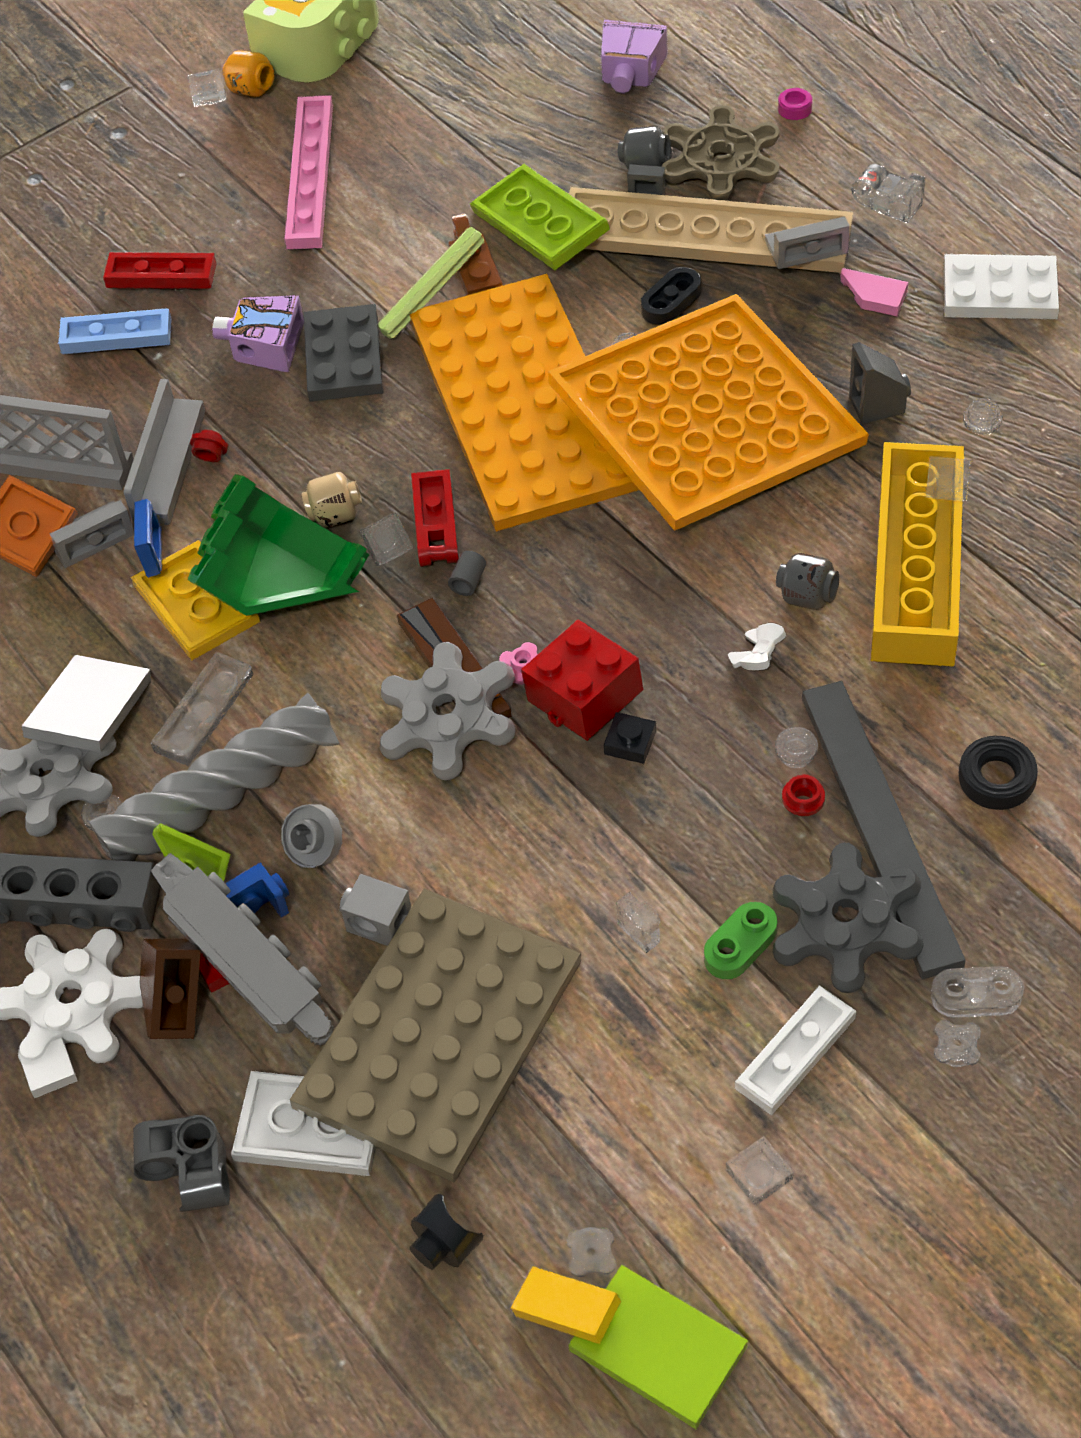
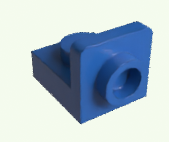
[225,862,290,918]

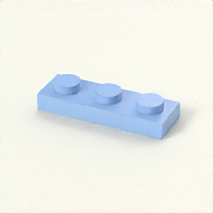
[58,308,171,354]

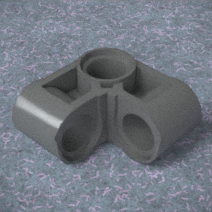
[133,1115,230,1212]

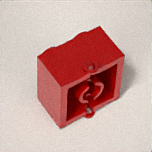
[521,619,644,741]

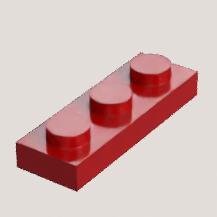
[103,252,217,289]

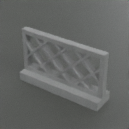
[0,395,134,490]

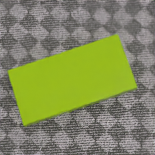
[470,164,610,270]

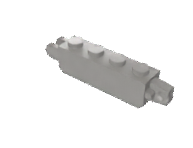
[151,853,334,1047]

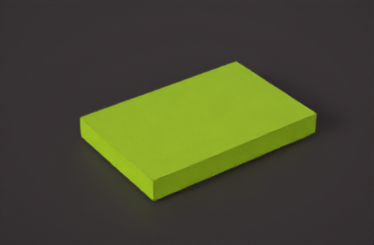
[568,1265,748,1429]

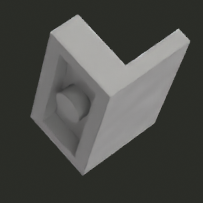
[765,216,850,269]
[50,500,134,568]

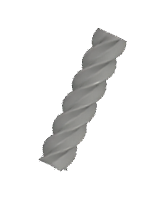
[89,693,340,861]

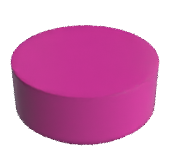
[778,88,813,120]

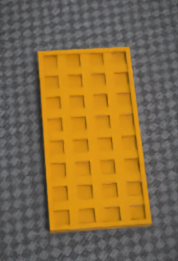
[410,274,639,532]

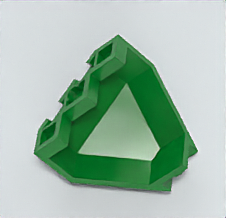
[188,474,370,616]

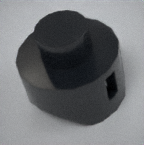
[410,1194,484,1270]

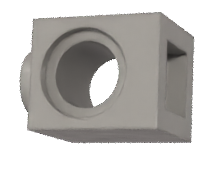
[340,874,412,946]

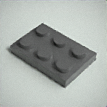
[303,304,383,402]

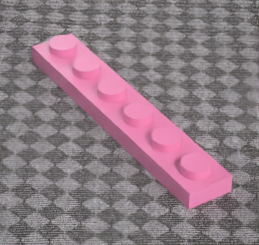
[285,95,333,249]

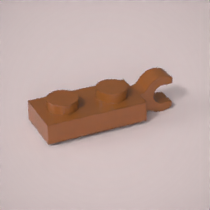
[448,213,502,296]

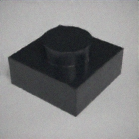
[603,712,656,764]

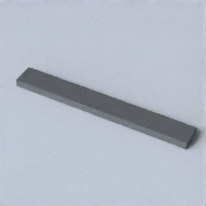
[802,681,966,979]

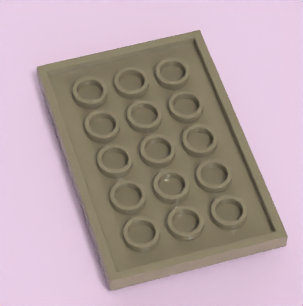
[290,888,581,1182]

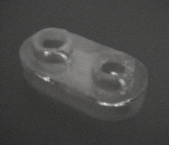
[931,966,1024,1018]

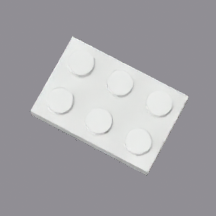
[944,254,1059,319]

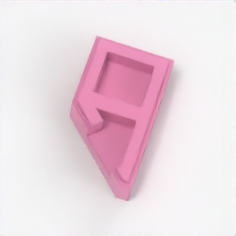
[840,268,908,316]

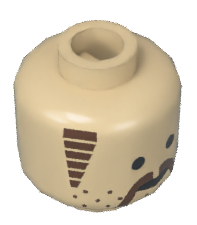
[302,472,362,528]

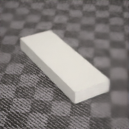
[735,985,856,1115]

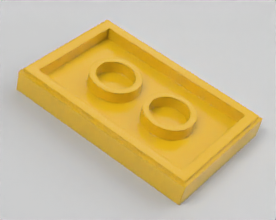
[131,540,260,661]

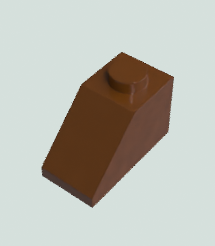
[139,939,201,1039]

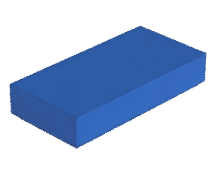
[134,498,162,577]

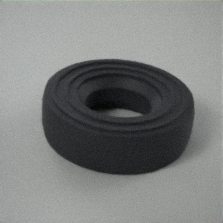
[958,735,1038,810]

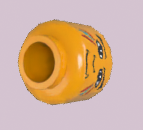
[223,50,274,97]

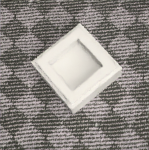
[19,1037,78,1099]

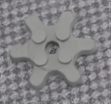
[380,642,516,780]
[0,736,116,837]

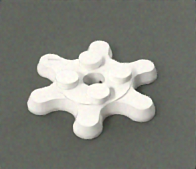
[0,929,143,1064]

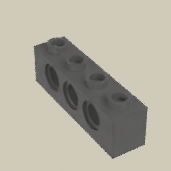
[0,853,161,932]

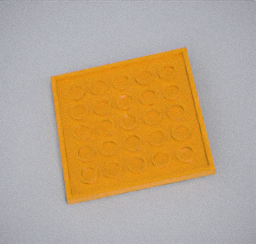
[548,294,869,531]

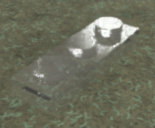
[151,651,253,767]

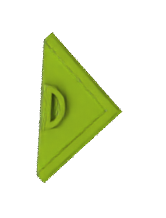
[152,823,231,881]

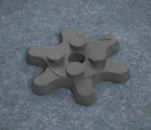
[772,842,924,993]

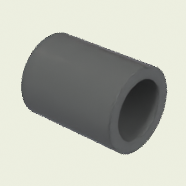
[448,551,486,596]

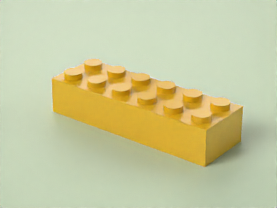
[871,442,964,666]

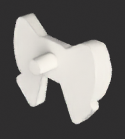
[728,623,786,670]

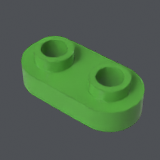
[704,902,777,979]

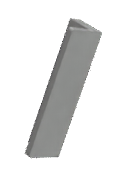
[124,379,205,525]

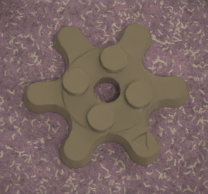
[662,105,780,201]

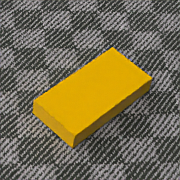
[511,1266,621,1344]

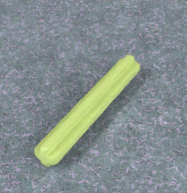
[378,227,484,339]

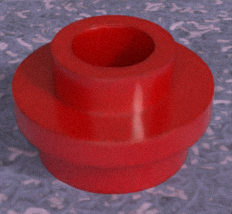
[190,430,228,462]
[782,774,825,816]

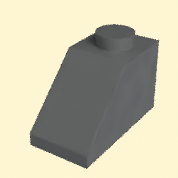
[849,342,911,424]

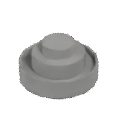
[281,804,342,868]

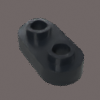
[641,267,701,325]

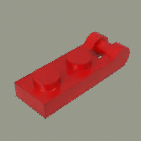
[411,469,459,567]

